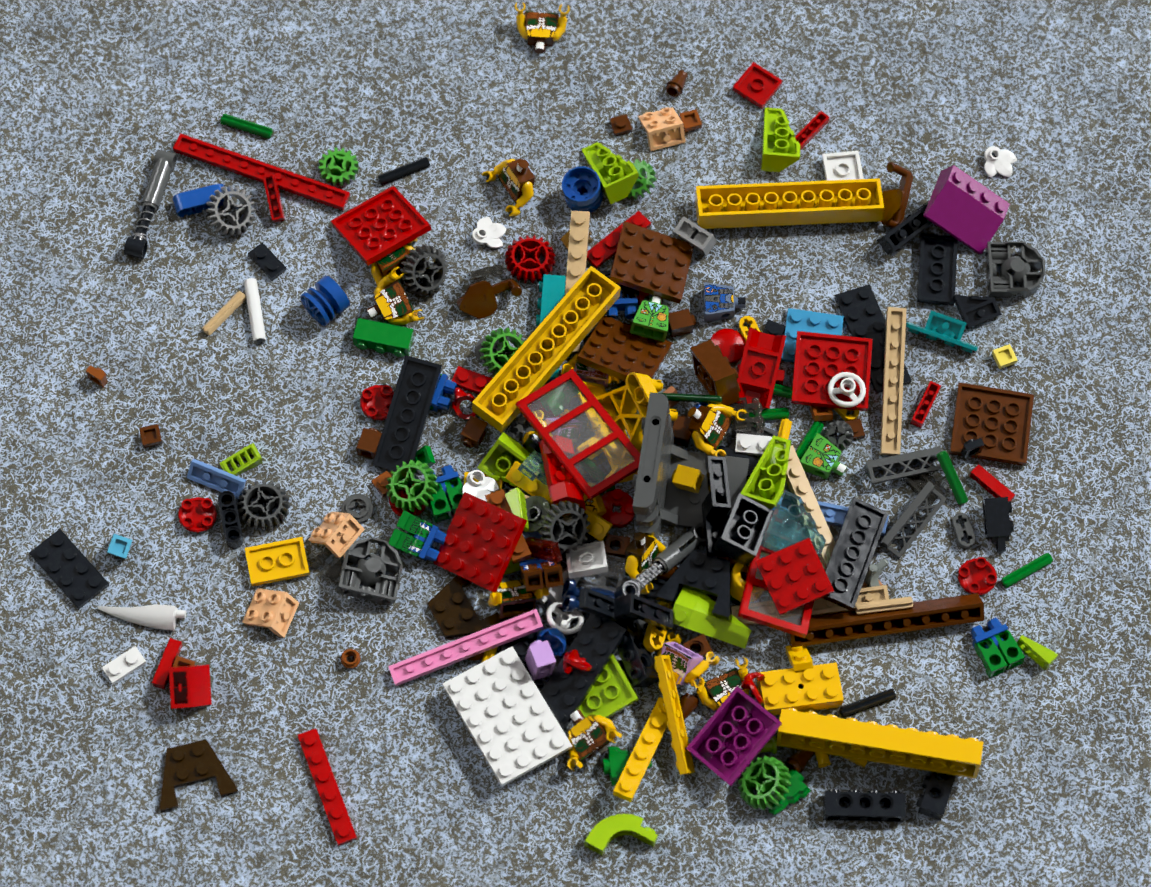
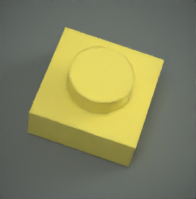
[992,344,1018,369]

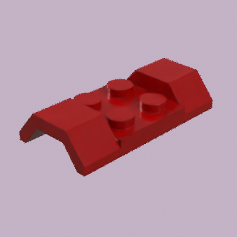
[736,327,786,409]
[539,436,586,510]

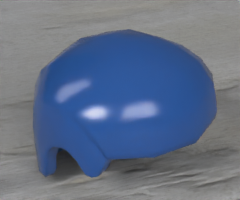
[536,628,567,656]

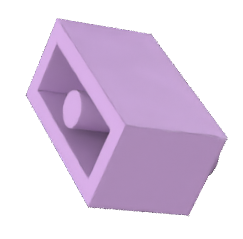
[525,640,556,681]

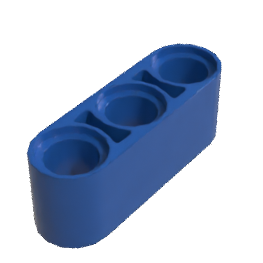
[173,184,224,217]

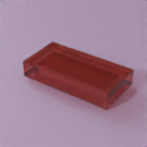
[525,537,562,563]

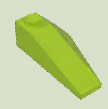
[761,107,800,172]
[581,142,639,205]
[477,432,547,487]
[740,435,791,509]
[673,587,752,649]

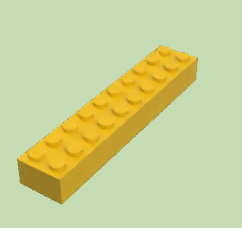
[695,178,884,229]
[472,266,621,433]
[777,708,983,779]

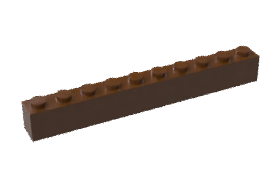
[785,593,984,648]

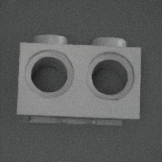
[673,216,717,256]

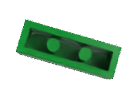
[353,318,414,357]

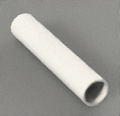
[244,278,266,344]

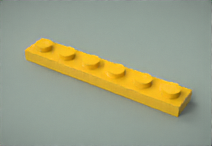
[505,461,613,541]
[654,655,695,775]
[612,697,668,802]

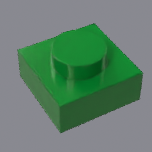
[414,446,436,467]

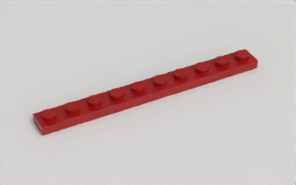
[173,133,350,211]

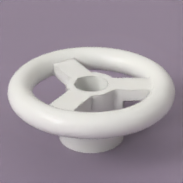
[828,372,866,408]
[546,601,584,635]

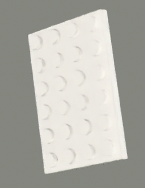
[443,646,572,786]

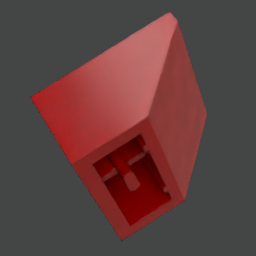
[169,664,212,709]

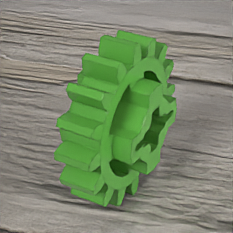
[319,147,359,186]
[628,159,657,199]

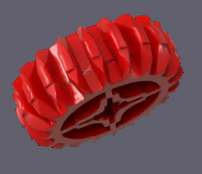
[505,235,555,283]

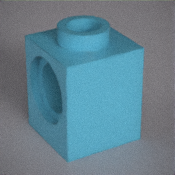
[106,534,133,559]

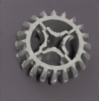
[205,185,256,236]

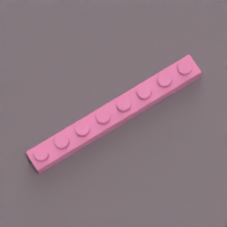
[388,609,544,686]

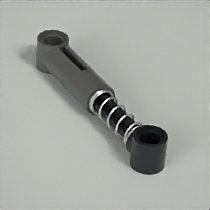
[124,149,177,259]
[614,523,705,598]

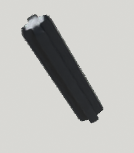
[378,157,430,185]
[839,688,896,718]

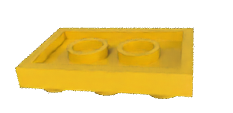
[245,537,310,586]

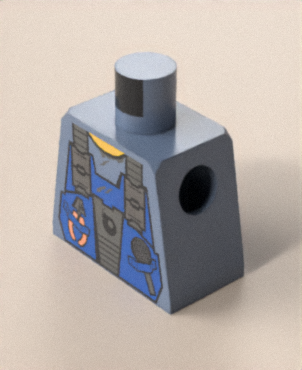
[703,283,746,322]

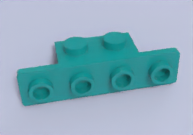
[906,310,978,353]

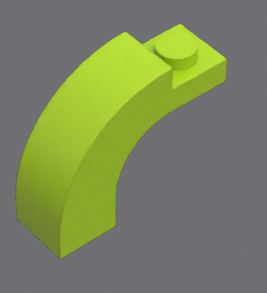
[584,814,658,855]

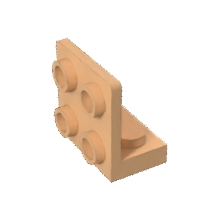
[638,107,686,151]
[308,511,365,558]
[243,588,299,638]

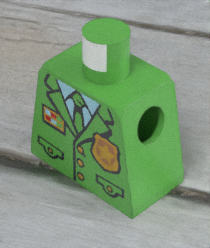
[630,296,669,342]
[800,433,847,479]

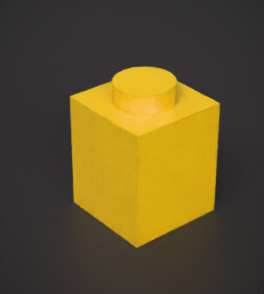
[672,464,704,493]

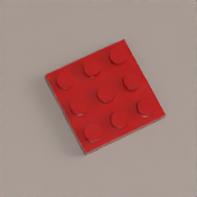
[755,538,834,616]

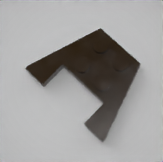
[427,575,500,639]
[160,739,238,812]

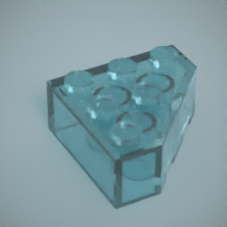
[761,490,826,557]

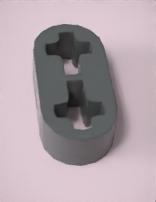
[952,513,975,549]

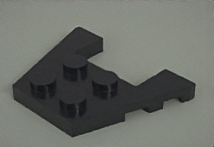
[656,550,730,620]

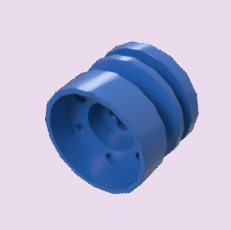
[562,166,603,213]
[300,275,350,326]

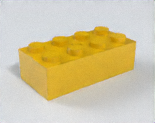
[757,662,844,716]

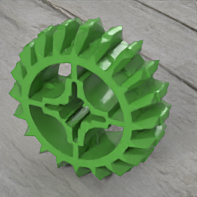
[480,328,526,376]
[386,460,438,512]
[738,756,792,811]

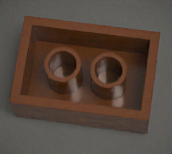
[690,339,741,406]

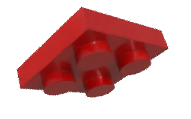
[732,62,783,109]

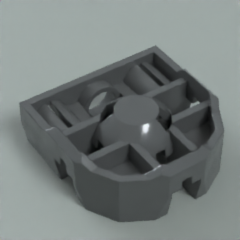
[985,241,1046,298]
[337,537,403,605]

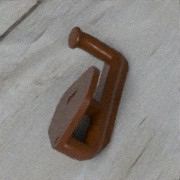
[881,162,913,228]
[456,279,522,319]

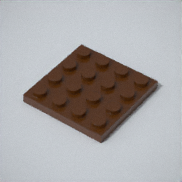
[609,221,694,304]
[576,315,673,381]
[949,382,1034,466]

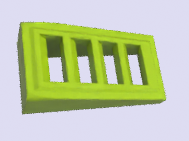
[219,443,263,476]
[505,487,529,532]
[1017,635,1058,670]

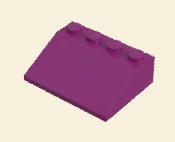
[923,165,1010,255]
[686,686,783,786]

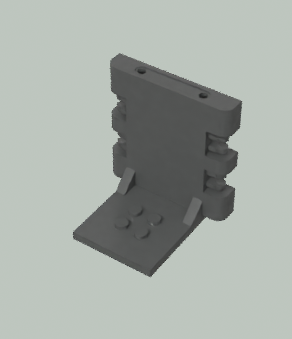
[633,392,749,539]

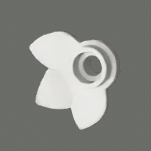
[984,146,1017,178]
[472,217,506,248]
[462,470,499,501]

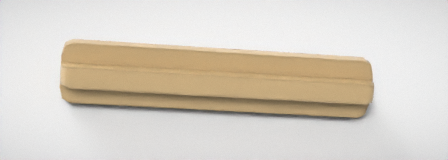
[202,291,246,335]
[855,597,913,615]

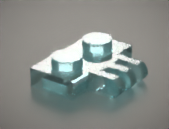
[518,450,547,485]

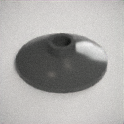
[524,496,551,533]

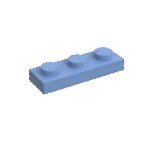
[187,459,246,499]

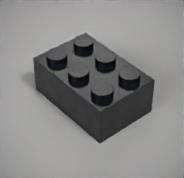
[713,493,774,567]

